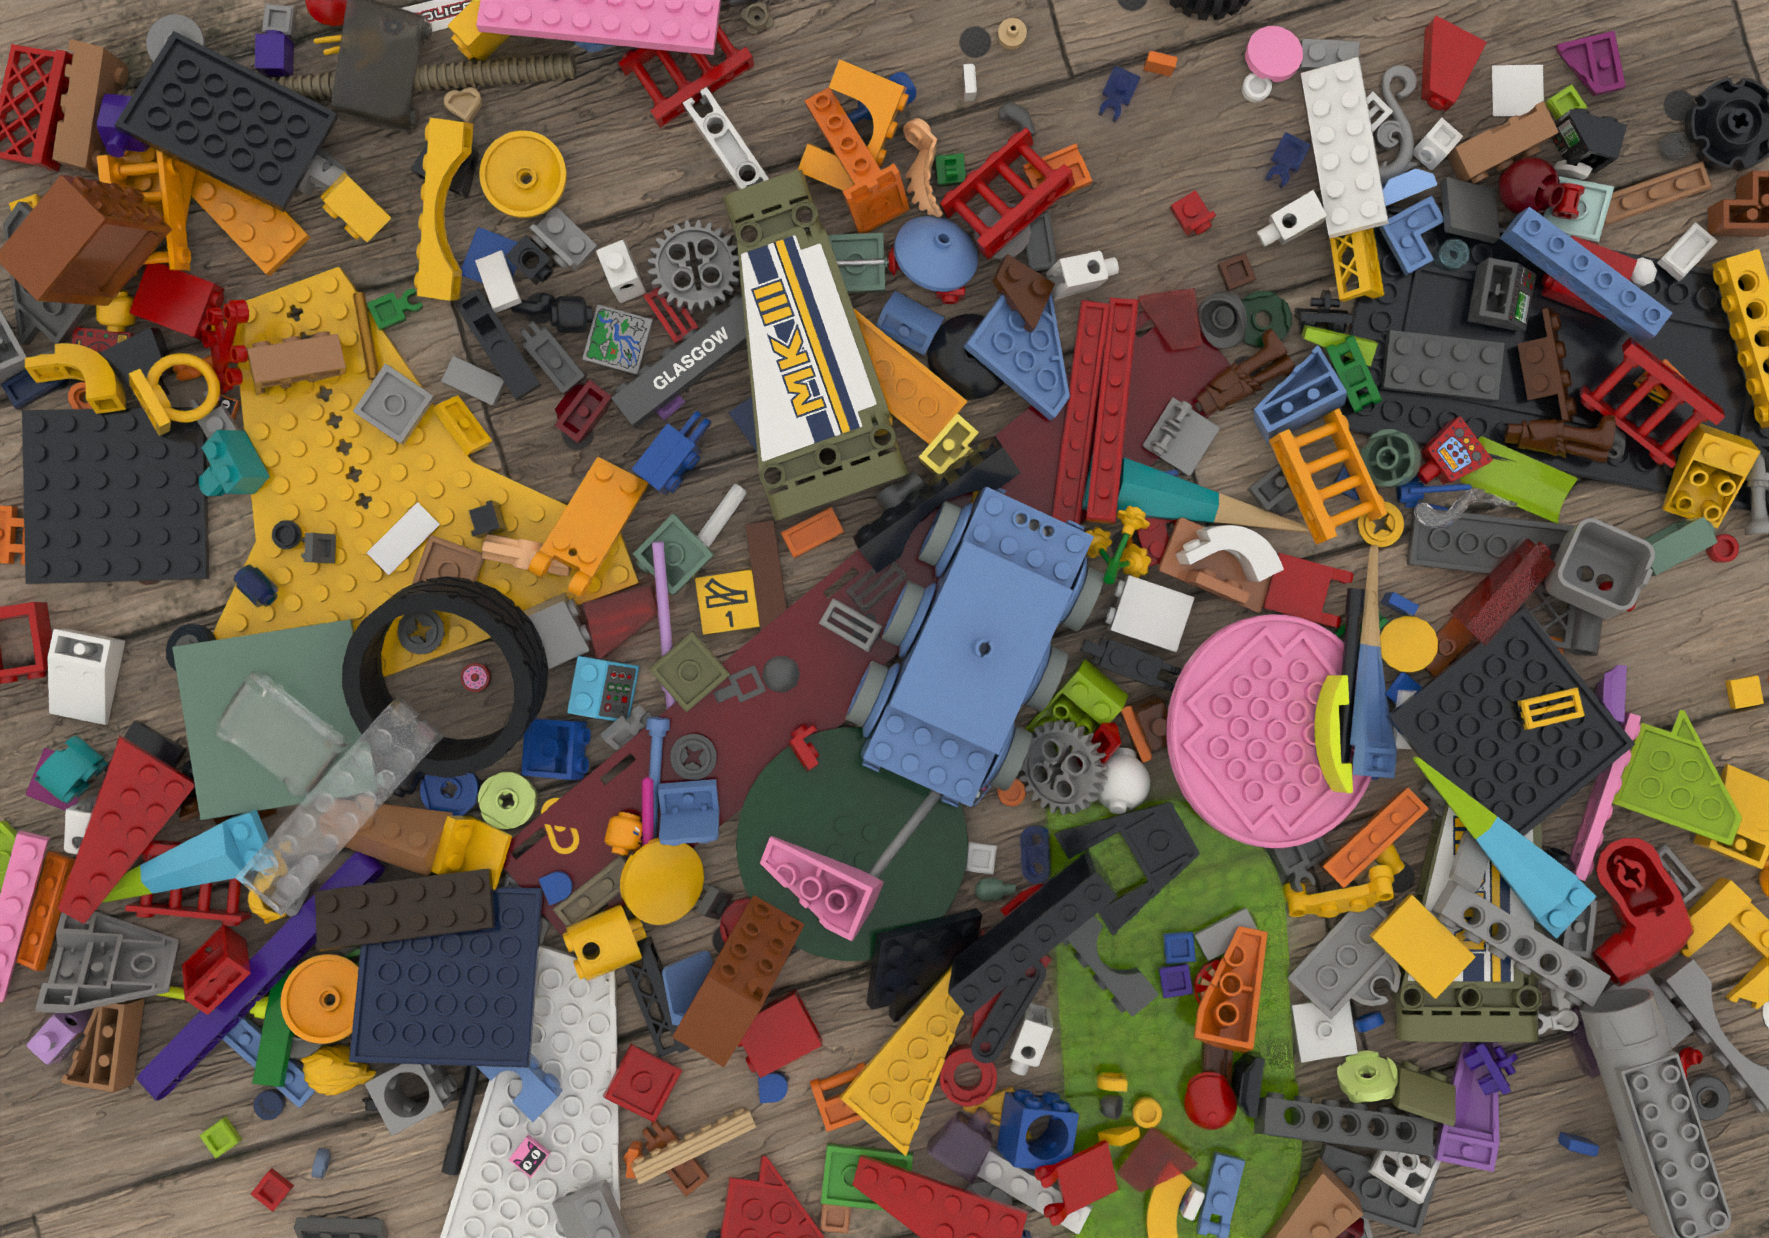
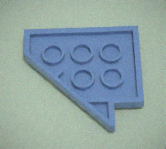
[963,293,1070,421]

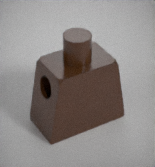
[1128,694,1168,754]

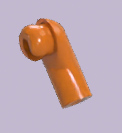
[173,355,213,382]

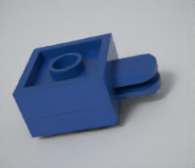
[631,411,712,495]

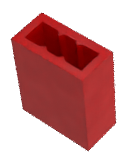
[1541,235,1638,320]
[129,263,224,341]
[738,989,823,1078]

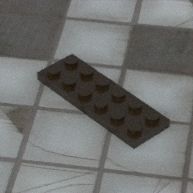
[315,868,495,951]

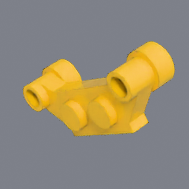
[1282,865,1394,918]

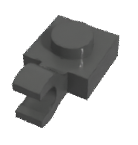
[713,665,766,703]

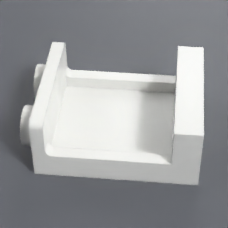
[1105,575,1195,652]

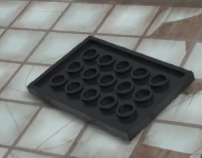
[115,31,338,212]

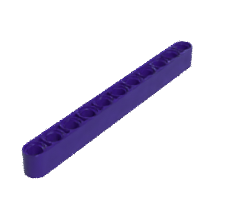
[136,851,385,1101]

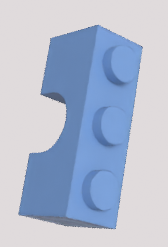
[476,1054,563,1122]

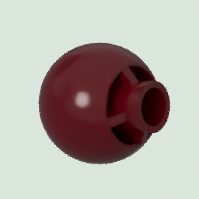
[1498,157,1565,215]

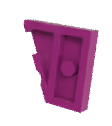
[1555,31,1626,96]

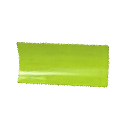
[1460,436,1578,524]

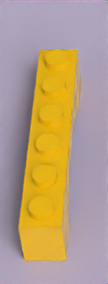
[414,118,474,301]

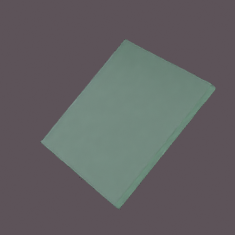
[172,619,380,820]

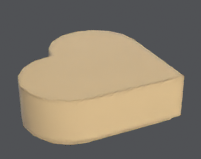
[444,87,483,123]

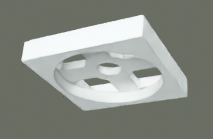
[1368,1124,1441,1204]

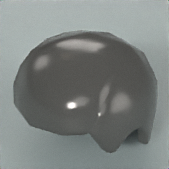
[762,656,800,693]

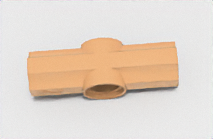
[482,534,574,576]

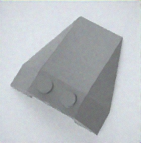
[35,911,179,1013]

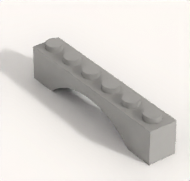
[1654,954,1769,1115]

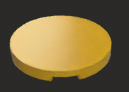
[620,838,704,925]

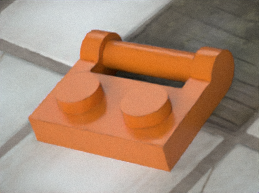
[810,1062,866,1132]

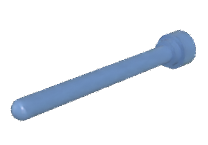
[646,717,670,839]

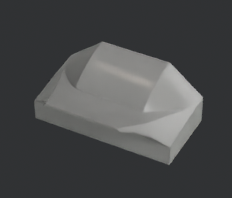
[1543,899,1598,958]

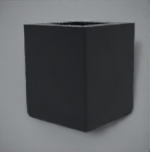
[469,500,507,539]

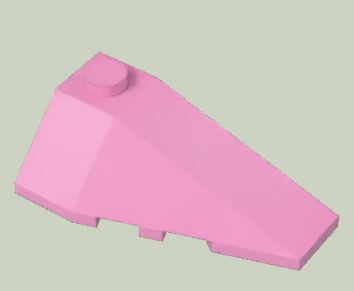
[760,836,884,941]

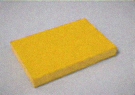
[1369,894,1476,999]

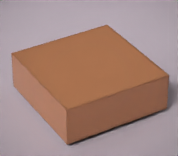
[820,1204,851,1234]

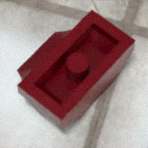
[554,380,612,444]

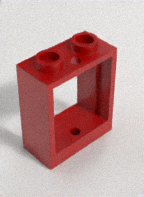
[0,602,52,684]
[182,925,251,1015]

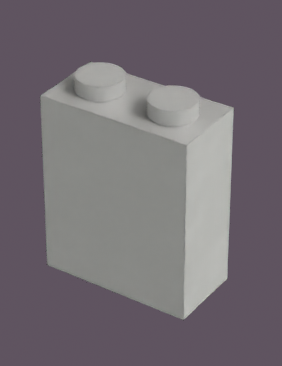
[523,593,593,669]

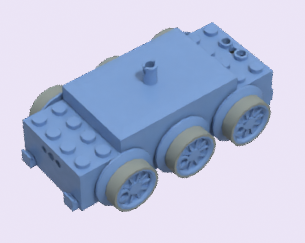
[845,487,1104,808]

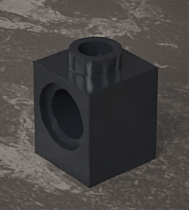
[506,235,556,285]

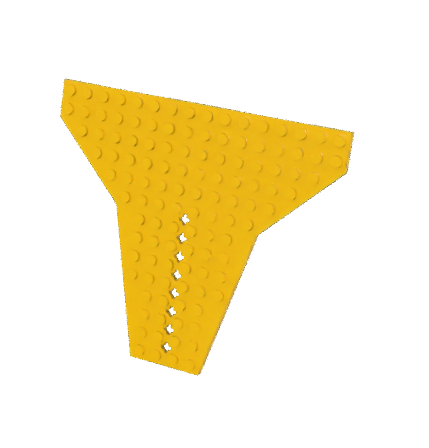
[213,267,640,678]

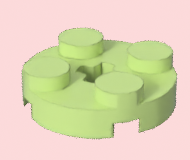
[478,771,538,829]
[1337,1051,1398,1103]

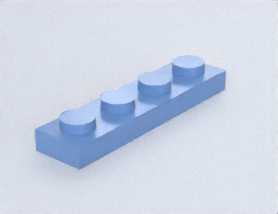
[222,1015,316,1108]

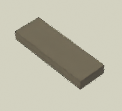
[553,855,627,927]

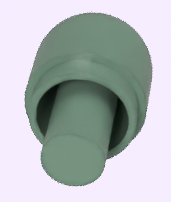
[975,878,1016,901]

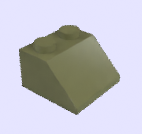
[1388,1060,1456,1127]

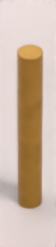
[353,292,379,380]

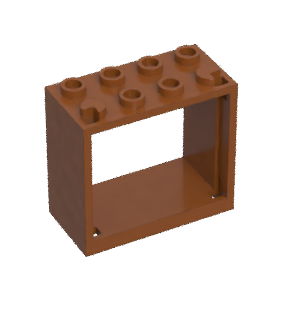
[0,174,172,306]
[672,895,805,1067]

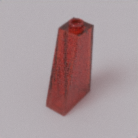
[1450,538,1556,646]

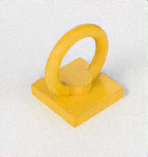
[129,353,220,436]

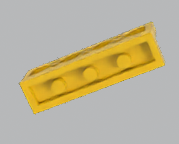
[1329,228,1384,302]

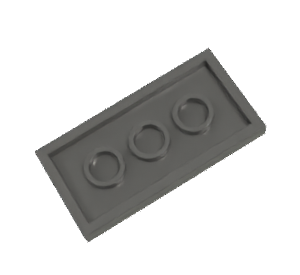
[1381,330,1505,402]
[1319,1143,1437,1235]

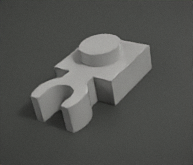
[191,391,239,439]
[601,705,652,751]

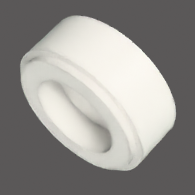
[1242,72,1272,103]

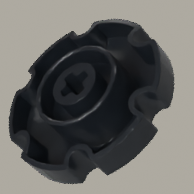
[1685,78,1769,172]

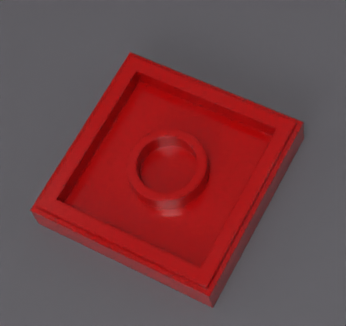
[603,1043,683,1123]

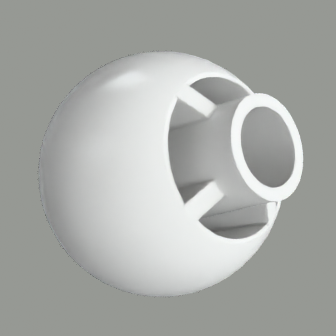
[1096,748,1151,814]

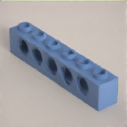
[1500,207,1672,342]

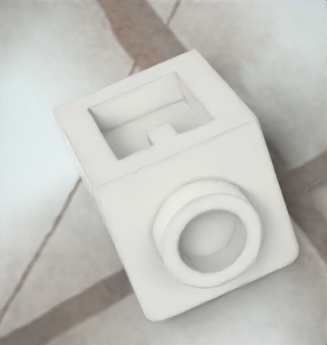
[1413,118,1463,170]

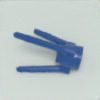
[1396,475,1472,511]

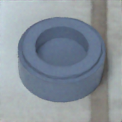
[311,1148,331,1179]

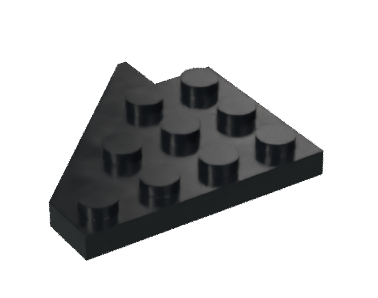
[866,908,982,1022]

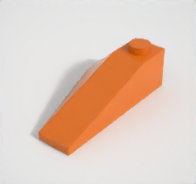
[1193,926,1268,1053]

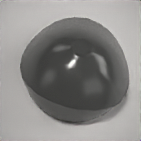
[1196,291,1247,349]

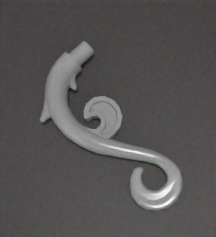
[1375,65,1418,184]

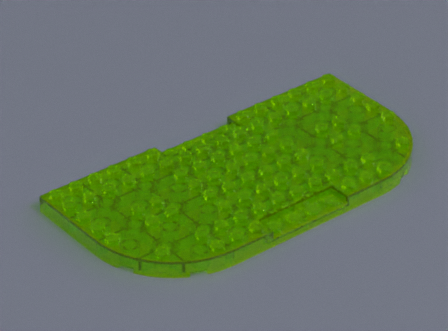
[1045,799,1302,1238]

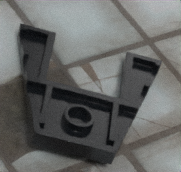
[1054,801,1200,936]

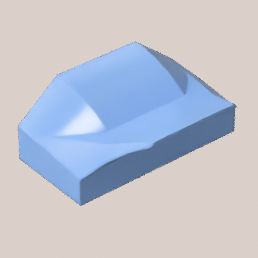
[1382,168,1437,206]

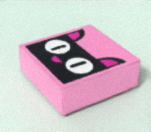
[508,1134,551,1178]

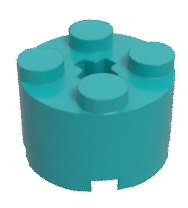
[34,735,108,804]

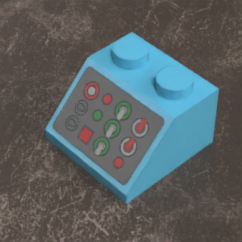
[567,656,640,721]

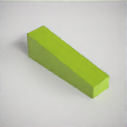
[1301,325,1378,367]

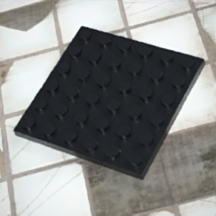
[22,407,209,585]
[1386,608,1636,836]

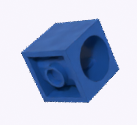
[996,1089,1079,1169]

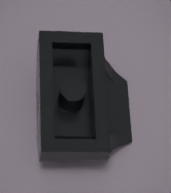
[1231,1051,1265,1118]

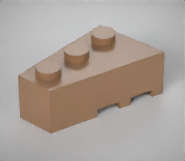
[247,331,346,395]

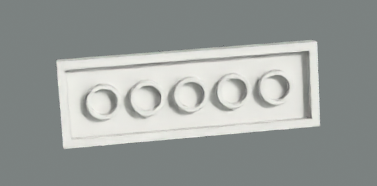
[1301,57,1389,238]

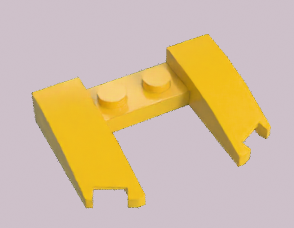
[1679,877,1769,1009]

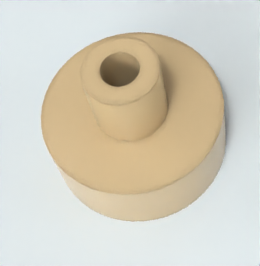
[997,18,1027,50]

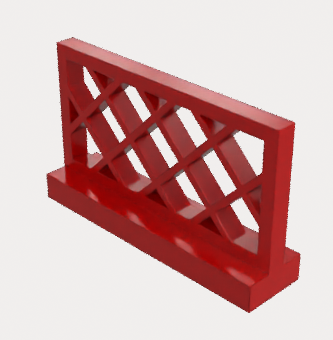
[0,44,73,172]

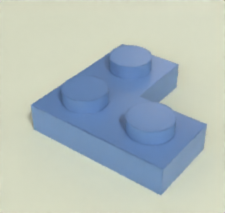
[1378,196,1444,276]

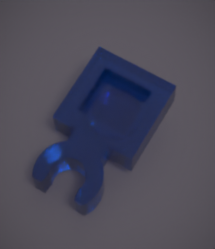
[1098,66,1141,122]
[1265,132,1311,188]

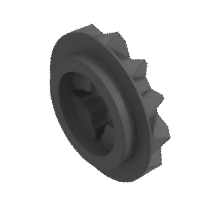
[397,610,445,654]
[670,734,717,780]

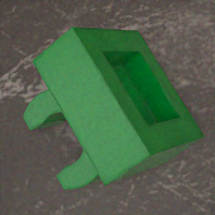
[935,153,966,187]

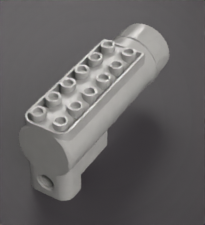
[1579,988,1731,1238]

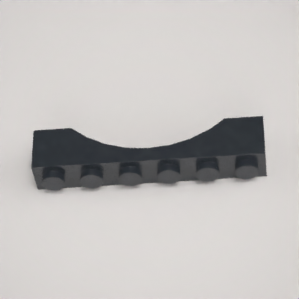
[853,436,1021,573]

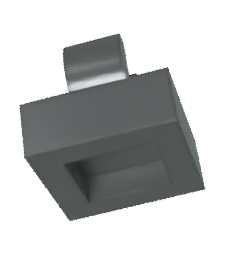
[301,533,336,564]
[696,884,734,920]

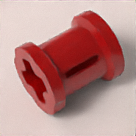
[1552,183,1585,220]

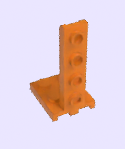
[804,87,910,234]

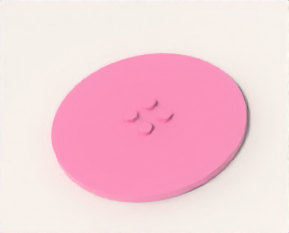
[1167,614,1372,848]

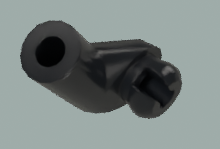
[511,293,555,316]

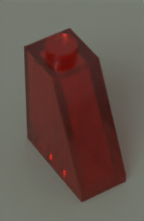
[583,586,658,659]

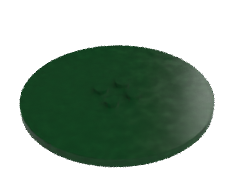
[736,727,968,961]

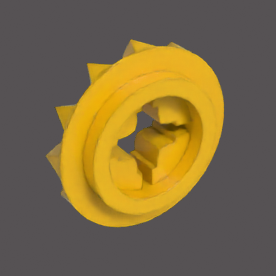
[1356,501,1404,547]

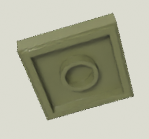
[648,631,730,712]

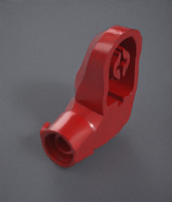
[1592,838,1694,987]

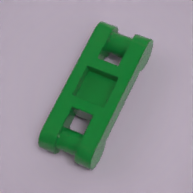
[1325,335,1382,413]

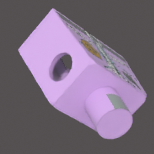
[26,1009,92,1065]

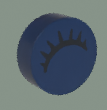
[253,1089,286,1120]

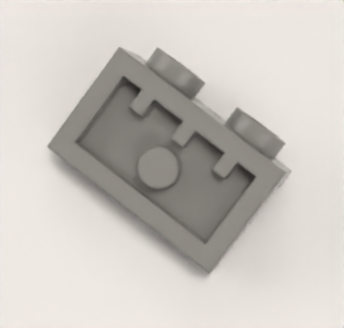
[529,206,599,272]

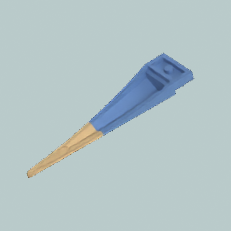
[1350,545,1397,779]

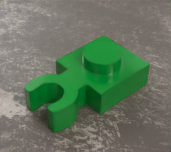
[367,289,423,331]

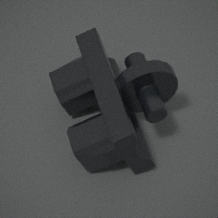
[1294,290,1353,335]

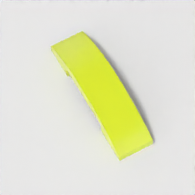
[1315,675,1353,793]

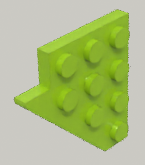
[1612,709,1742,846]

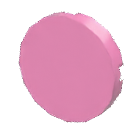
[1245,26,1303,82]

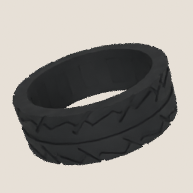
[342,576,548,778]

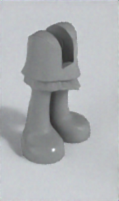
[1745,452,1769,535]

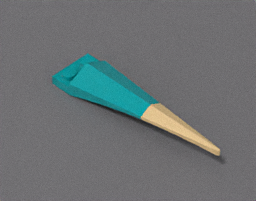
[1081,454,1310,533]

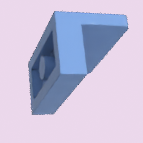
[875,291,944,356]

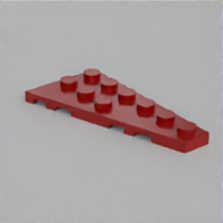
[58,735,195,924]

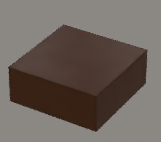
[1217,253,1256,291]

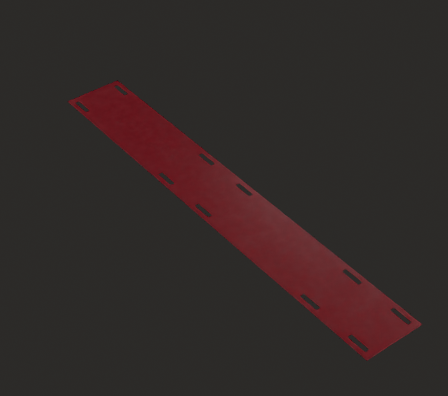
[503,290,1231,937]

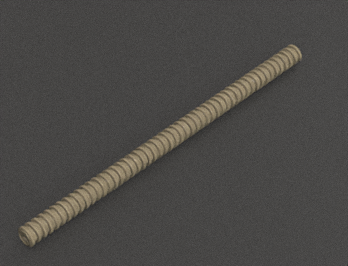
[118,53,576,101]

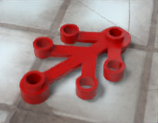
[202,299,249,394]

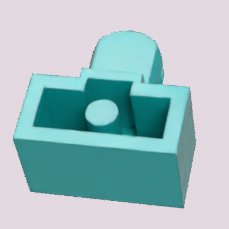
[199,430,270,496]

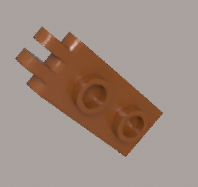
[642,1120,709,1197]

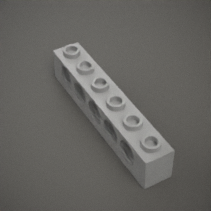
[1432,880,1611,1007]

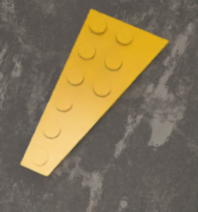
[840,966,964,1156]

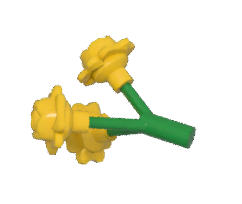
[1086,506,1151,585]

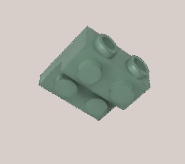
[633,513,715,595]

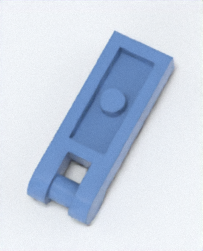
[1196,1151,1245,1238]

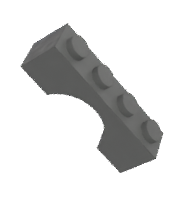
[1062,916,1159,1017]

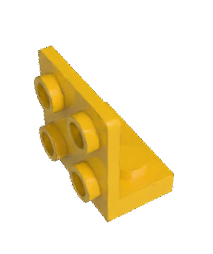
[431,816,512,890]

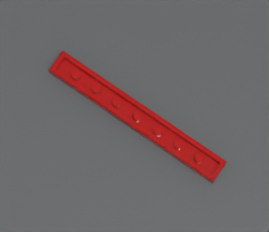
[1086,297,1139,524]
[1051,300,1110,525]

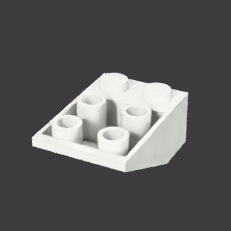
[48,629,126,725]

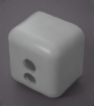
[1545,518,1655,619]

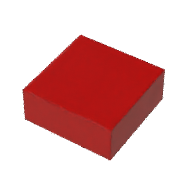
[251,1168,294,1212]

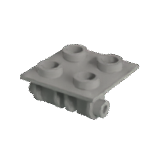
[1142,397,1220,477]

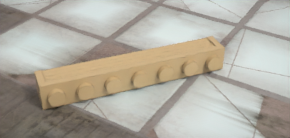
[630,1107,756,1184]

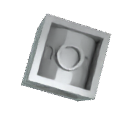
[364,1063,458,1136]

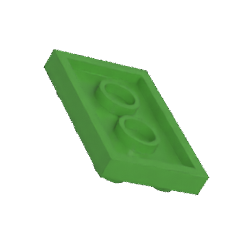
[821,1143,913,1211]

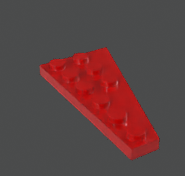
[852,1155,1029,1238]

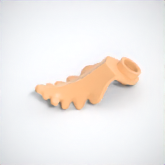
[903,118,943,218]

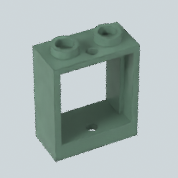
[1643,517,1718,576]

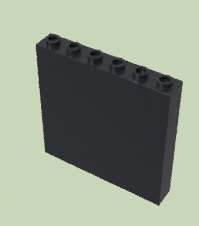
[948,849,1117,1017]

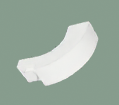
[1176,525,1284,582]

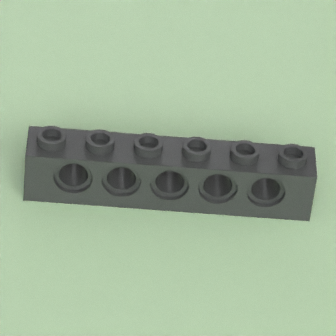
[1254,1092,1434,1156]

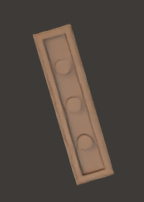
[1603,161,1712,227]

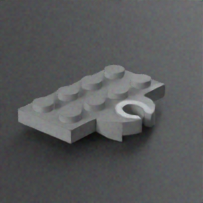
[1286,904,1401,1019]

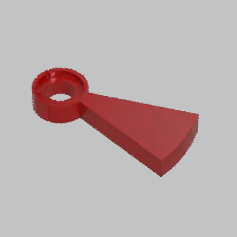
[939,930,1052,1107]

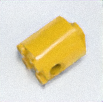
[563,905,647,982]

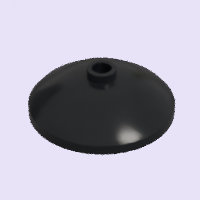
[928,314,1005,400]

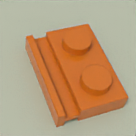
[1023,143,1093,197]

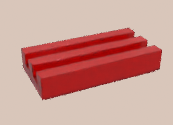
[643,287,699,344]

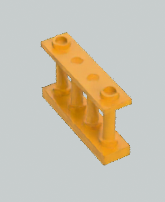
[97,150,191,276]
[1269,408,1387,545]

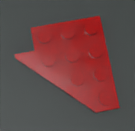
[720,1155,825,1238]

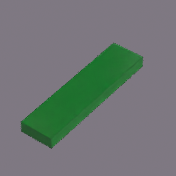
[252,967,295,1087]

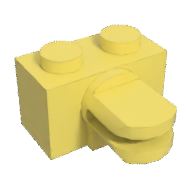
[918,413,979,475]

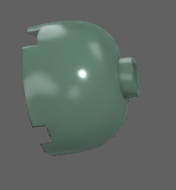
[1360,429,1422,487]

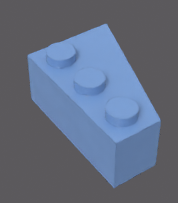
[1253,345,1347,444]

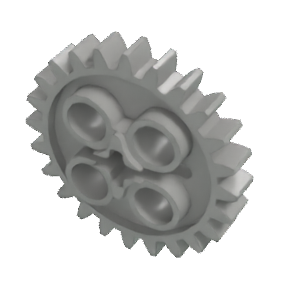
[648,220,740,314]
[1020,719,1108,815]

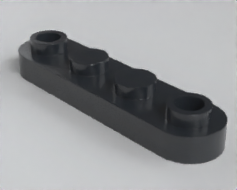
[971,960,1046,1063]

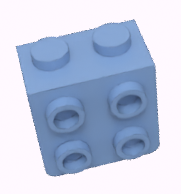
[658,779,720,846]
[662,951,713,1026]

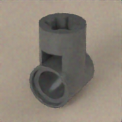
[876,470,925,510]

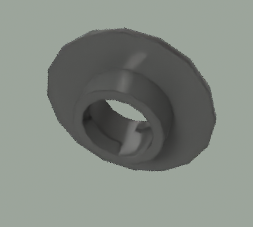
[1688,1075,1730,1121]

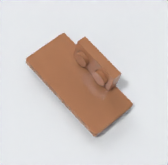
[1158,518,1271,613]

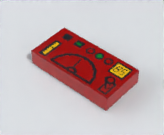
[72,327,135,356]

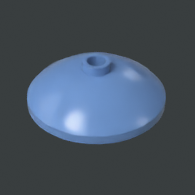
[894,216,978,292]

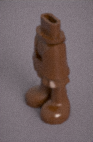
[1196,328,1295,415]
[1504,415,1616,464]

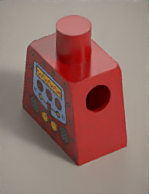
[1417,416,1493,485]

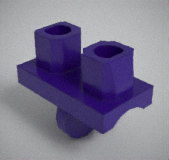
[1463,1042,1518,1096]

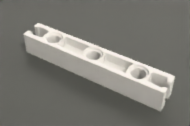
[683,87,769,190]

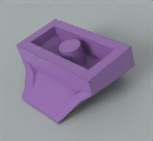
[1596,665,1627,726]

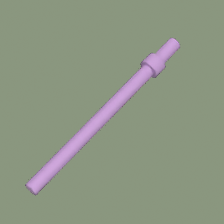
[652,541,676,709]

